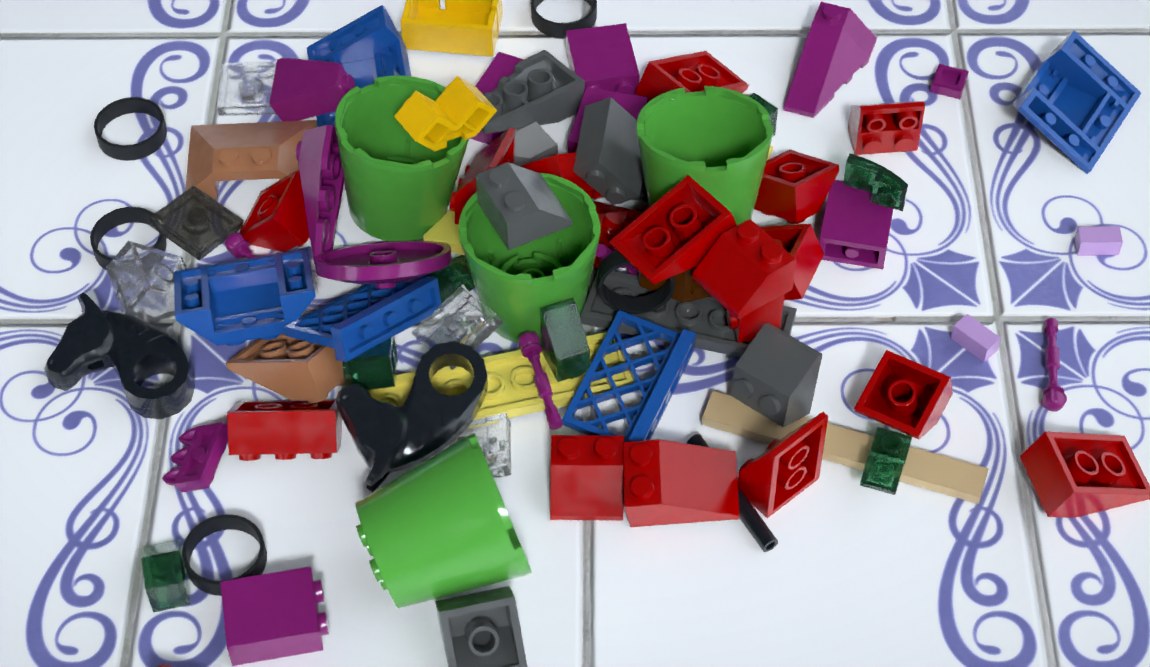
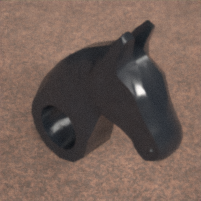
[44,292,195,419]
[336,341,488,493]

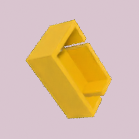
[400,0,503,57]

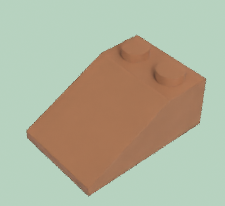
[226,334,359,403]

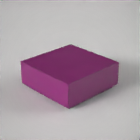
[930,64,969,99]

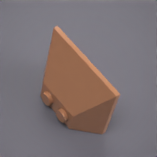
[185,120,317,200]

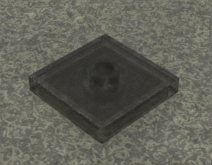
[149,185,244,260]

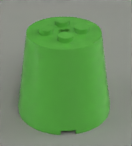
[335,75,469,242]
[637,86,773,225]
[459,173,601,344]
[355,433,532,608]

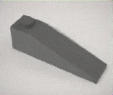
[481,50,585,134]

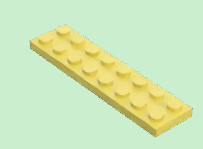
[346,332,635,426]

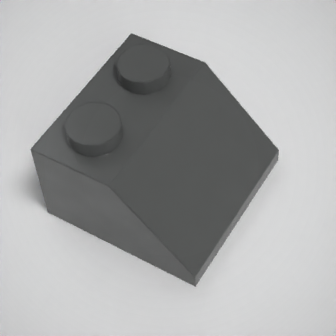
[476,162,572,251]
[730,323,823,427]
[435,586,528,667]

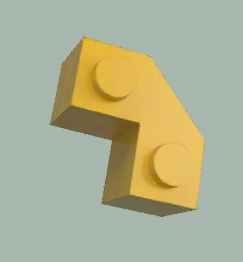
[394,76,498,151]

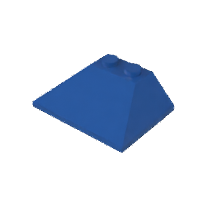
[306,5,411,127]
[1012,30,1142,174]
[174,249,316,346]

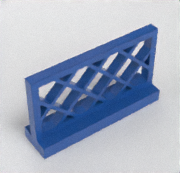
[284,276,442,362]
[562,310,696,442]

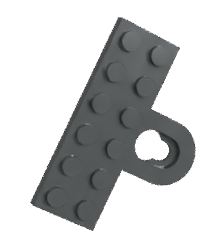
[581,271,797,357]

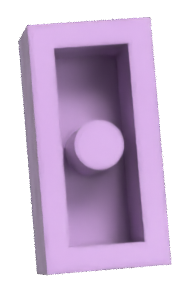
[1074,226,1123,256]
[951,314,1001,362]

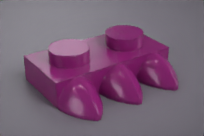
[162,422,228,492]

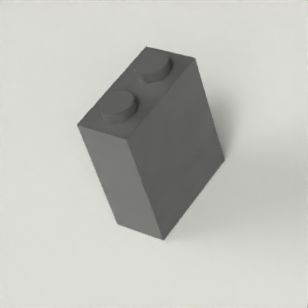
[573,97,643,205]

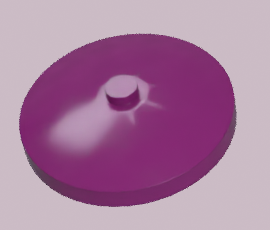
[315,240,452,289]

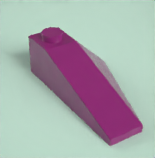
[784,2,877,118]
[296,125,344,264]

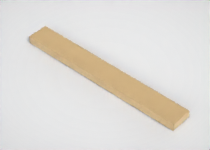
[701,391,989,504]

